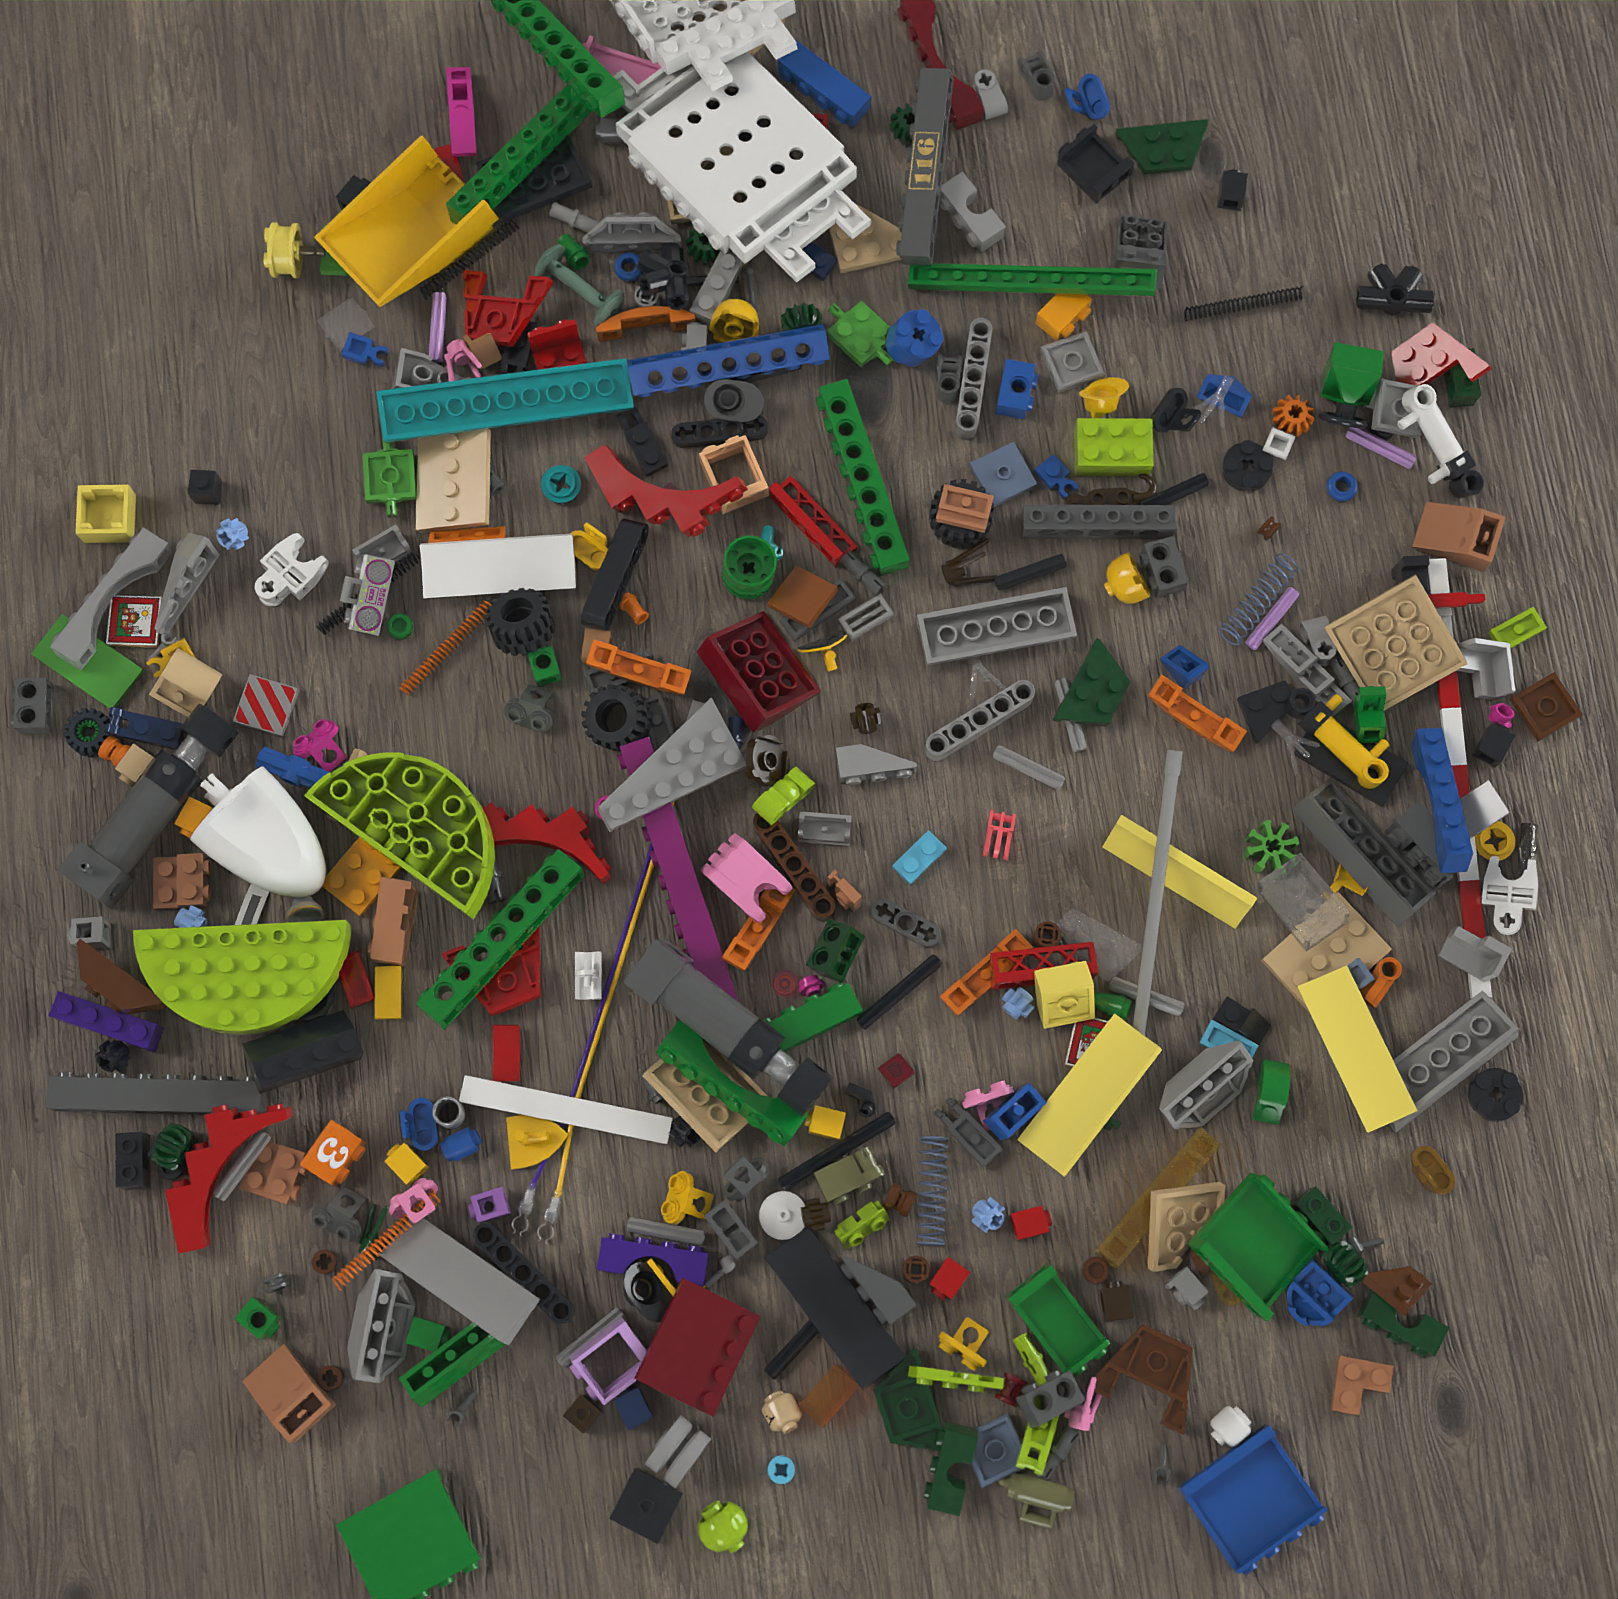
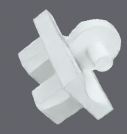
[575,951,602,1000]

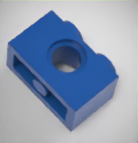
[995,359,1039,419]
[983,1083,1046,1141]

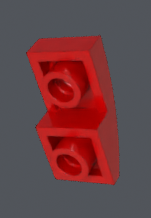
[491,1025,520,1081]

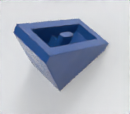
[1160,645,1209,690]

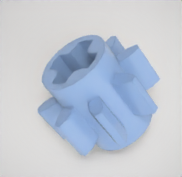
[216,518,249,550]
[174,905,208,928]
[1002,987,1034,1020]
[972,1197,1005,1233]

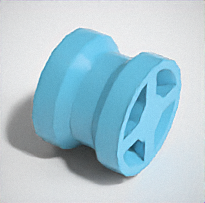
[768,1455,795,1484]

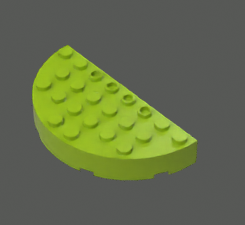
[304,752,495,919]
[133,920,351,1035]

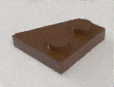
[1362,1266,1432,1316]

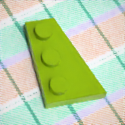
[908,1366,1004,1393]

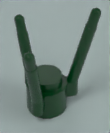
[358,1204,417,1260]

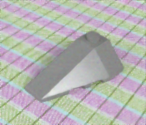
[154,533,220,636]

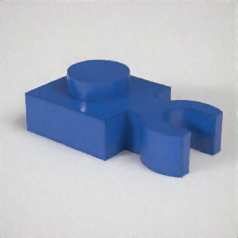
[341,332,389,367]
[1034,454,1078,500]

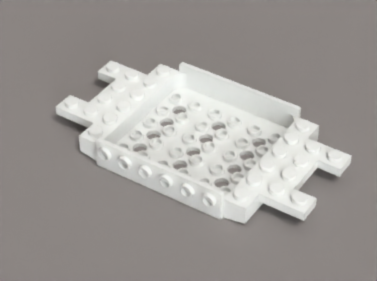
[609,0,797,92]
[613,29,871,283]

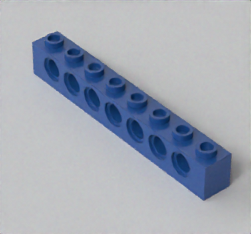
[627,324,830,397]

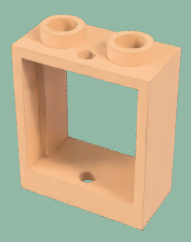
[699,435,769,514]

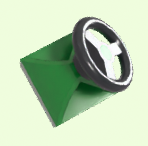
[1319,342,1384,428]

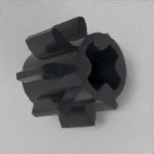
[96,1040,130,1072]
[669,1116,701,1147]

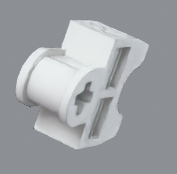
[255,533,329,607]
[1482,856,1539,935]

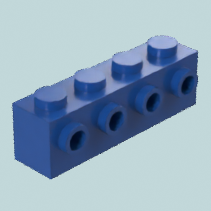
[778,40,871,128]

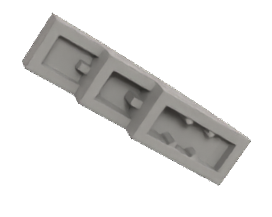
[1263,624,1352,719]

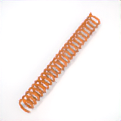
[399,600,492,696]
[333,1189,441,1290]

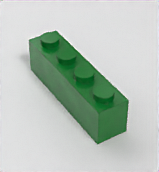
[764,982,863,1053]
[399,1322,506,1408]

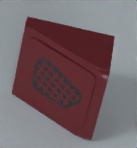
[877,1053,915,1090]

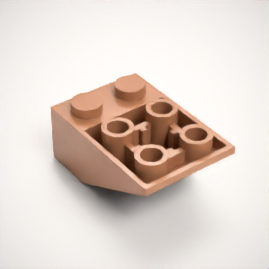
[1412,502,1506,572]
[242,1344,337,1443]

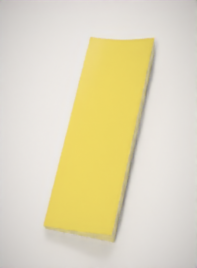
[1102,815,1257,929]
[1297,965,1418,1133]
[1017,1013,1162,1177]

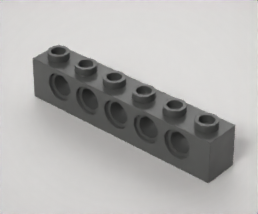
[1021,505,1176,539]

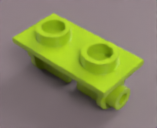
[834,1200,890,1250]

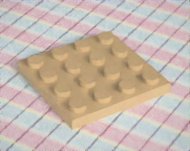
[1324,574,1468,710]

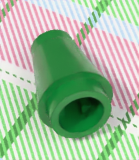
[558,234,590,270]
[1094,992,1132,1020]

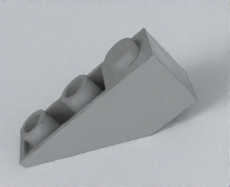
[836,744,917,786]

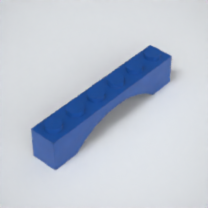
[1411,728,1473,873]

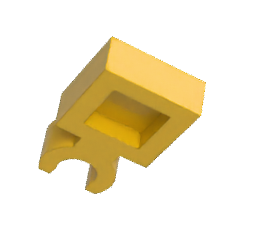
[147,638,195,677]

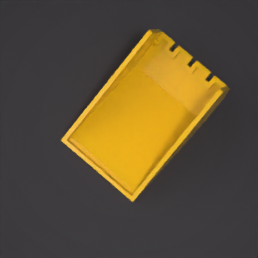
[314,135,499,307]

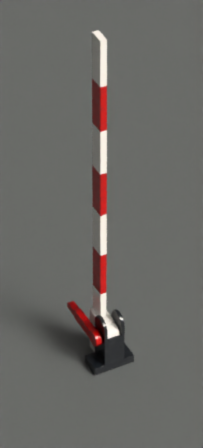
[1391,555,1492,999]

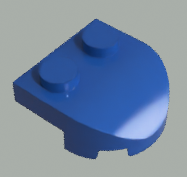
[1287,1258,1354,1326]

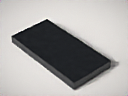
[1293,722,1409,807]

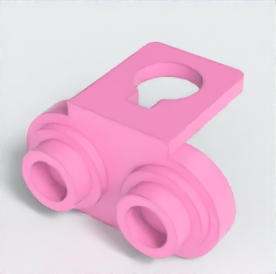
[962,1081,1014,1131]
[389,1178,438,1223]

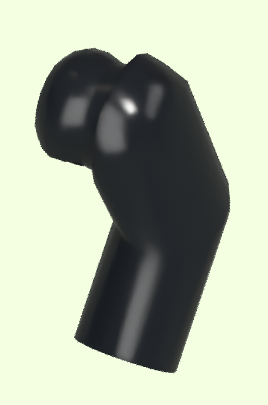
[845,1082,876,1118]

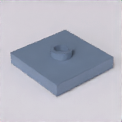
[969,442,1037,507]
[971,1413,1025,1488]

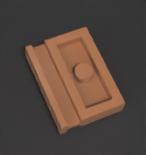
[935,484,994,533]
[827,870,862,913]

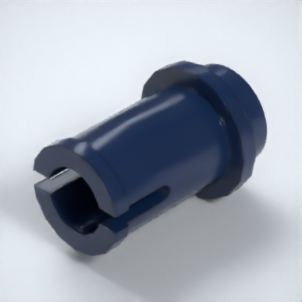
[728,716,744,750]

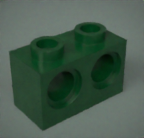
[1444,348,1481,408]
[806,919,865,983]
[1290,1186,1352,1246]

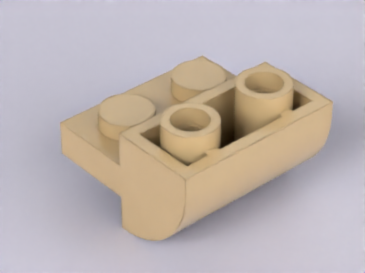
[149,648,223,717]

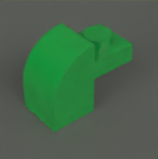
[1354,686,1387,743]
[1252,1059,1290,1125]

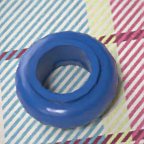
[614,252,643,282]
[1326,471,1358,502]

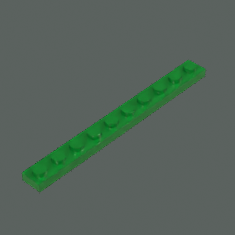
[907,263,1157,296]

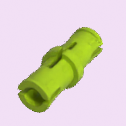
[1012,1332,1050,1386]

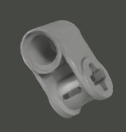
[972,69,1008,121]
[1299,616,1337,667]

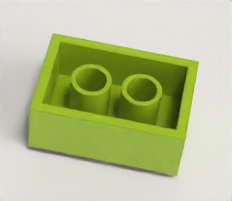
[1074,418,1154,476]

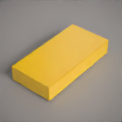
[375,966,403,1020]

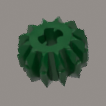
[889,103,915,145]
[686,230,720,266]
[781,302,823,331]
[151,1123,193,1171]
[1323,1240,1368,1288]

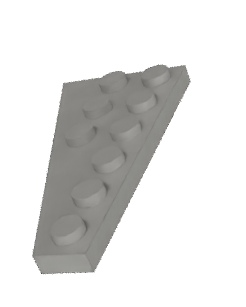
[597,697,746,832]

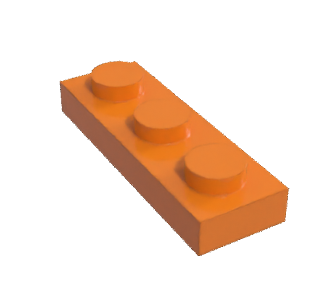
[428,526,506,543]

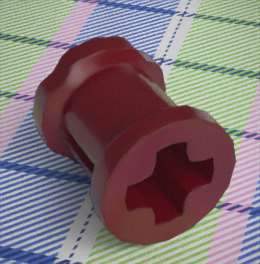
[994,1372,1027,1408]

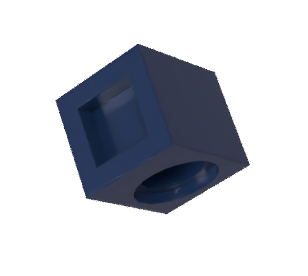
[614,1385,654,1430]

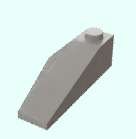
[392,348,472,389]

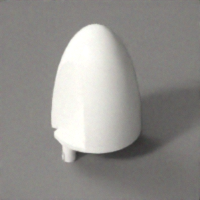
[191,767,326,897]

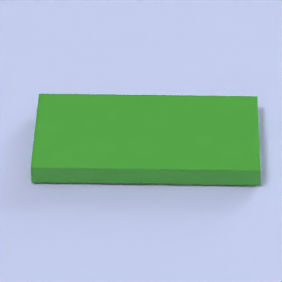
[31,614,145,709]

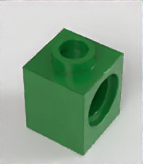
[527,645,562,687]
[234,1297,282,1340]
[405,1317,450,1352]

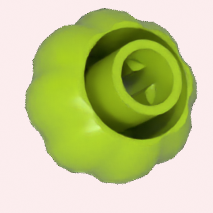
[698,1500,748,1553]

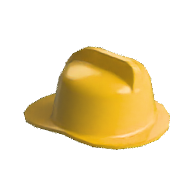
[1079,377,1129,418]

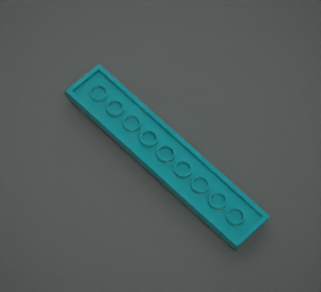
[376,358,634,443]

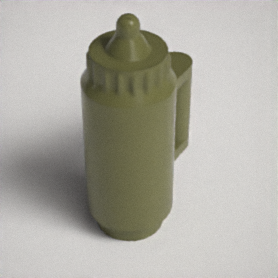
[999,1473,1074,1529]

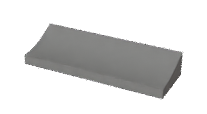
[916,587,1077,666]
[1389,990,1519,1133]
[378,1218,540,1346]

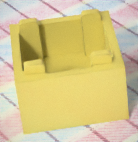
[76,485,136,543]
[1034,961,1095,1029]

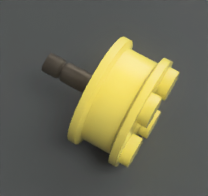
[264,222,326,278]

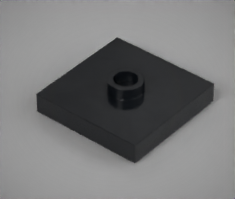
[609,1468,683,1544]

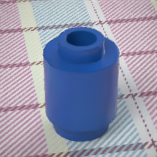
[440,1126,482,1162]

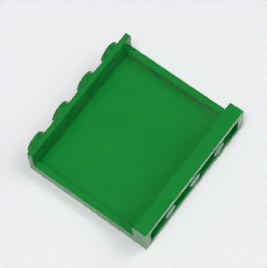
[1187,1172,1330,1322]
[336,1469,483,1599]

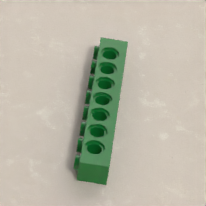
[491,0,625,118]
[446,84,592,225]
[816,379,910,576]
[416,849,585,1030]

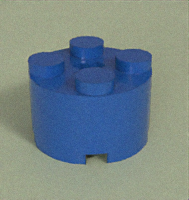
[886,309,944,367]

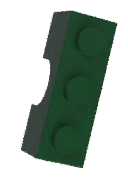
[1356,1289,1450,1359]
[923,1421,978,1516]

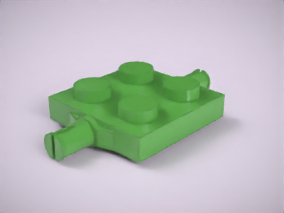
[826,300,894,368]
[363,435,417,518]

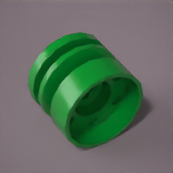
[721,535,777,600]

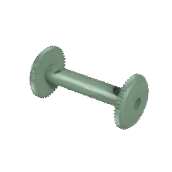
[534,244,624,326]

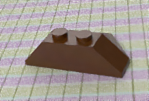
[77,939,167,1014]

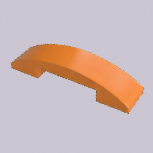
[596,306,696,342]
[586,639,692,695]
[1147,674,1247,753]
[721,888,796,972]
[940,929,1034,1017]

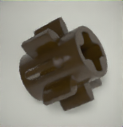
[850,703,883,734]
[801,1198,831,1232]

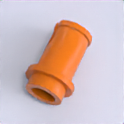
[619,593,649,625]

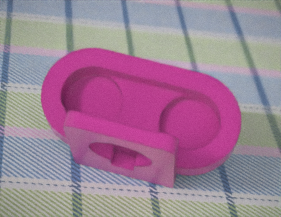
[293,719,346,772]

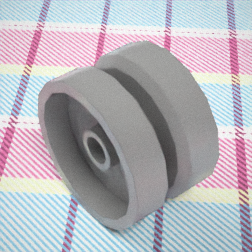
[645,1415,711,1488]

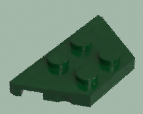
[1115,119,1208,175]
[1052,638,1131,726]
[873,1349,943,1451]

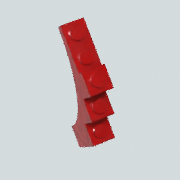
[584,444,748,537]
[483,802,611,884]
[165,1103,293,1254]

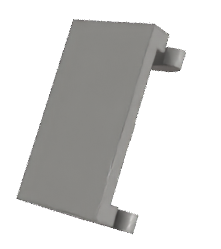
[352,524,411,564]
[798,812,851,847]

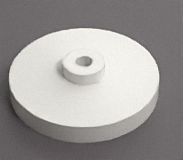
[759,1191,805,1240]

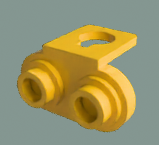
[571,522,608,571]
[661,1171,714,1225]
[938,1317,988,1371]

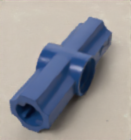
[256,746,332,789]

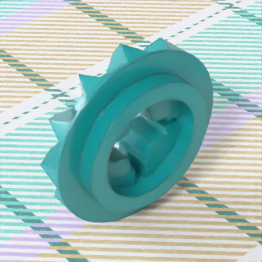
[541,465,581,505]

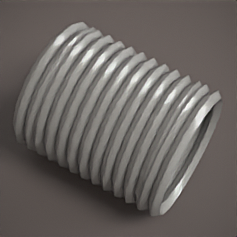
[432,1096,466,1129]

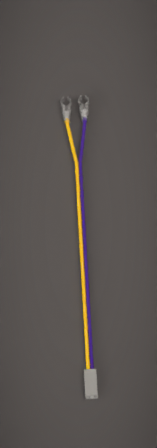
[512,700,705,1244]

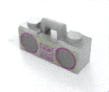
[340,554,395,636]

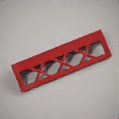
[768,476,858,567]
[990,942,1099,990]

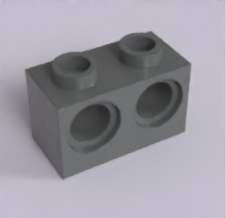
[1139,536,1188,598]
[10,677,54,734]
[704,1200,758,1261]
[1016,1369,1085,1428]

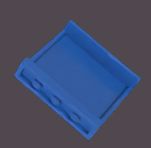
[1177,1425,1328,1575]

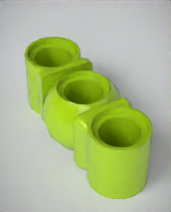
[752,766,816,825]

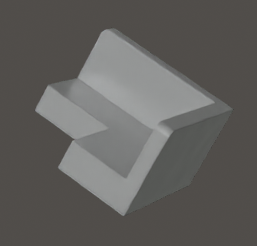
[1456,638,1516,700]
[1438,926,1512,982]

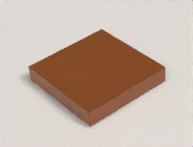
[767,565,838,629]

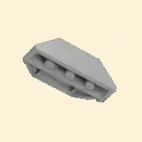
[583,212,682,253]
[1159,1040,1253,1129]
[347,1269,416,1383]

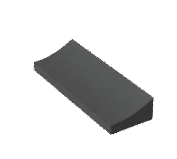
[1292,777,1436,927]

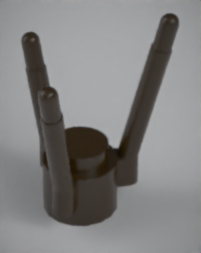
[941,538,998,587]

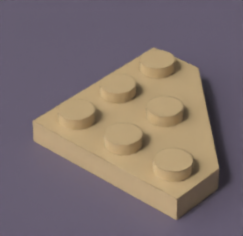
[829,203,902,274]
[1148,1182,1225,1272]

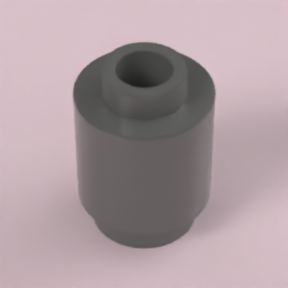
[596,118,625,143]

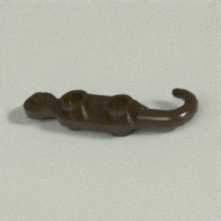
[1066,474,1157,505]

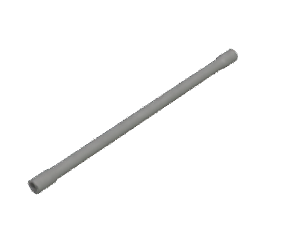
[1133,750,1183,1036]

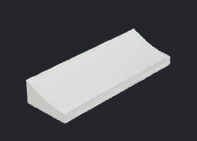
[420,533,577,598]

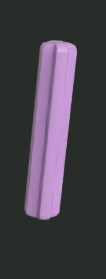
[429,292,447,363]
[1346,427,1417,469]
[1245,587,1299,650]

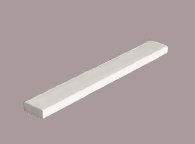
[459,1075,673,1144]

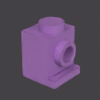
[468,1187,512,1223]

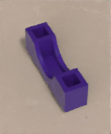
[48,991,165,1053]
[596,1233,709,1287]

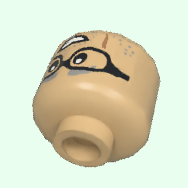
[762,1390,802,1434]

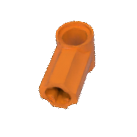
[1359,957,1402,1009]

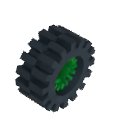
[63,708,110,757]

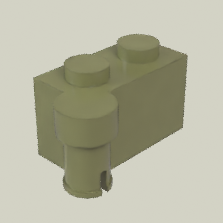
[814,1146,885,1205]

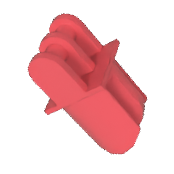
[982,809,1016,861]

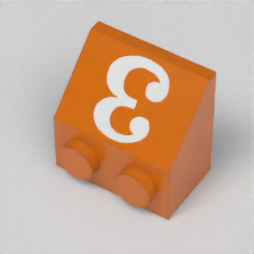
[299,1120,366,1187]

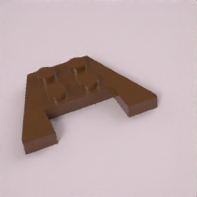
[1085,1324,1193,1435]

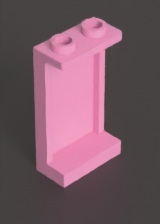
[582,35,662,85]

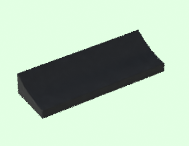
[764,1227,906,1391]

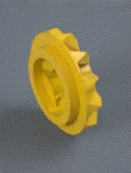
[1475,821,1515,861]

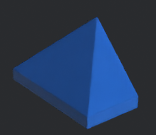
[1197,374,1252,418]

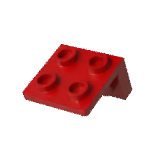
[527,320,587,370]

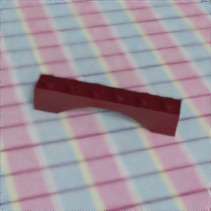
[897,0,984,130]

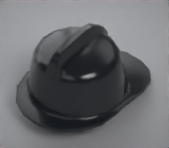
[623,1262,673,1322]

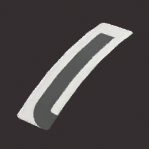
[235,884,269,925]

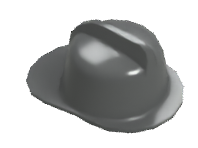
[704,379,764,422]

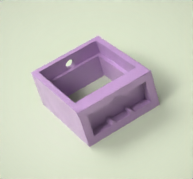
[569,1317,647,1405]

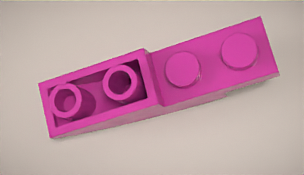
[446,67,477,157]

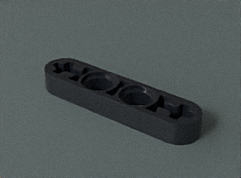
[671,415,768,448]

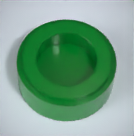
[387,613,414,640]

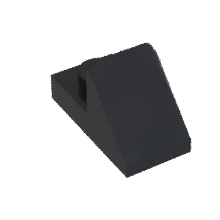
[1212,996,1271,1045]

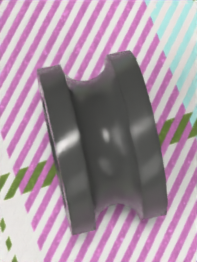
[263,1272,290,1294]

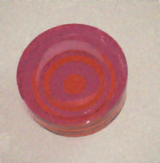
[771,970,798,997]

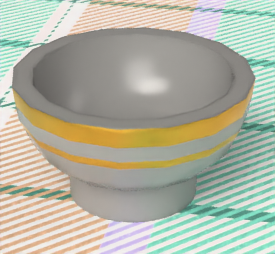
[287,896,325,923]

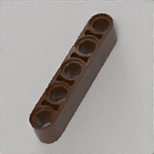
[753,813,835,922]

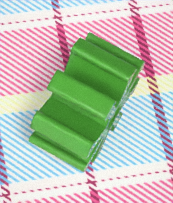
[1243,820,1299,876]

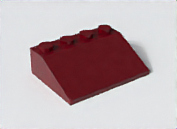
[697,611,821,733]
[634,1278,761,1417]

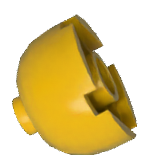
[709,299,759,343]
[1104,552,1150,604]

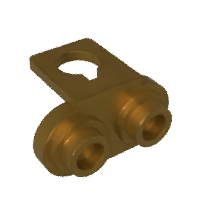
[1410,1145,1455,1195]

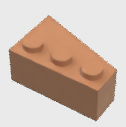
[368,877,419,967]

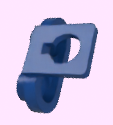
[1064,73,1110,120]
[400,1098,438,1151]

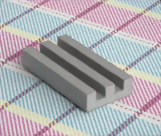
[838,593,894,642]

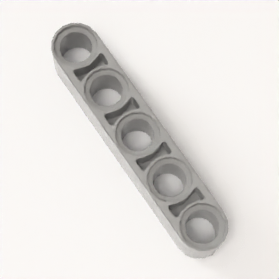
[955,318,992,440]
[925,680,1035,761]

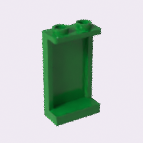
[1005,1263,1111,1377]

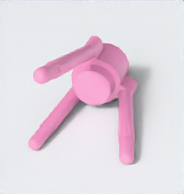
[444,339,482,381]
[1064,1377,1102,1431]

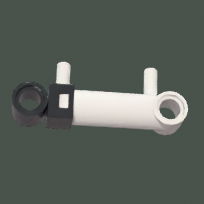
[1397,384,1484,498]

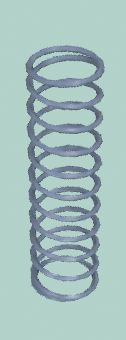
[1218,553,1299,646]
[917,1136,948,1246]

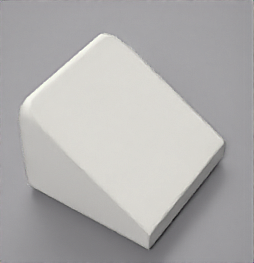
[1263,428,1296,460]

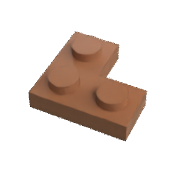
[1330,1356,1393,1415]

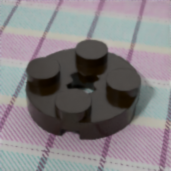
[745,735,790,787]

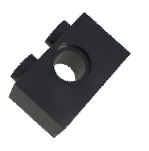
[115,1132,151,1190]

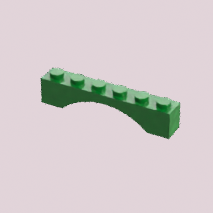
[655,1020,809,1147]

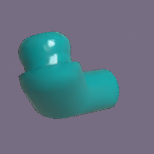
[761,525,784,561]

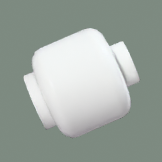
[1210,1406,1252,1448]

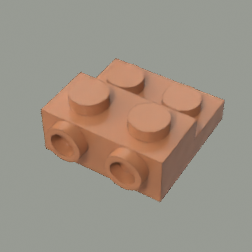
[153,853,212,910]
[239,1142,308,1206]

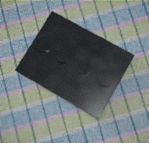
[475,134,593,223]

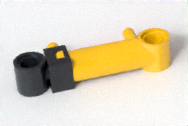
[1285,688,1389,789]

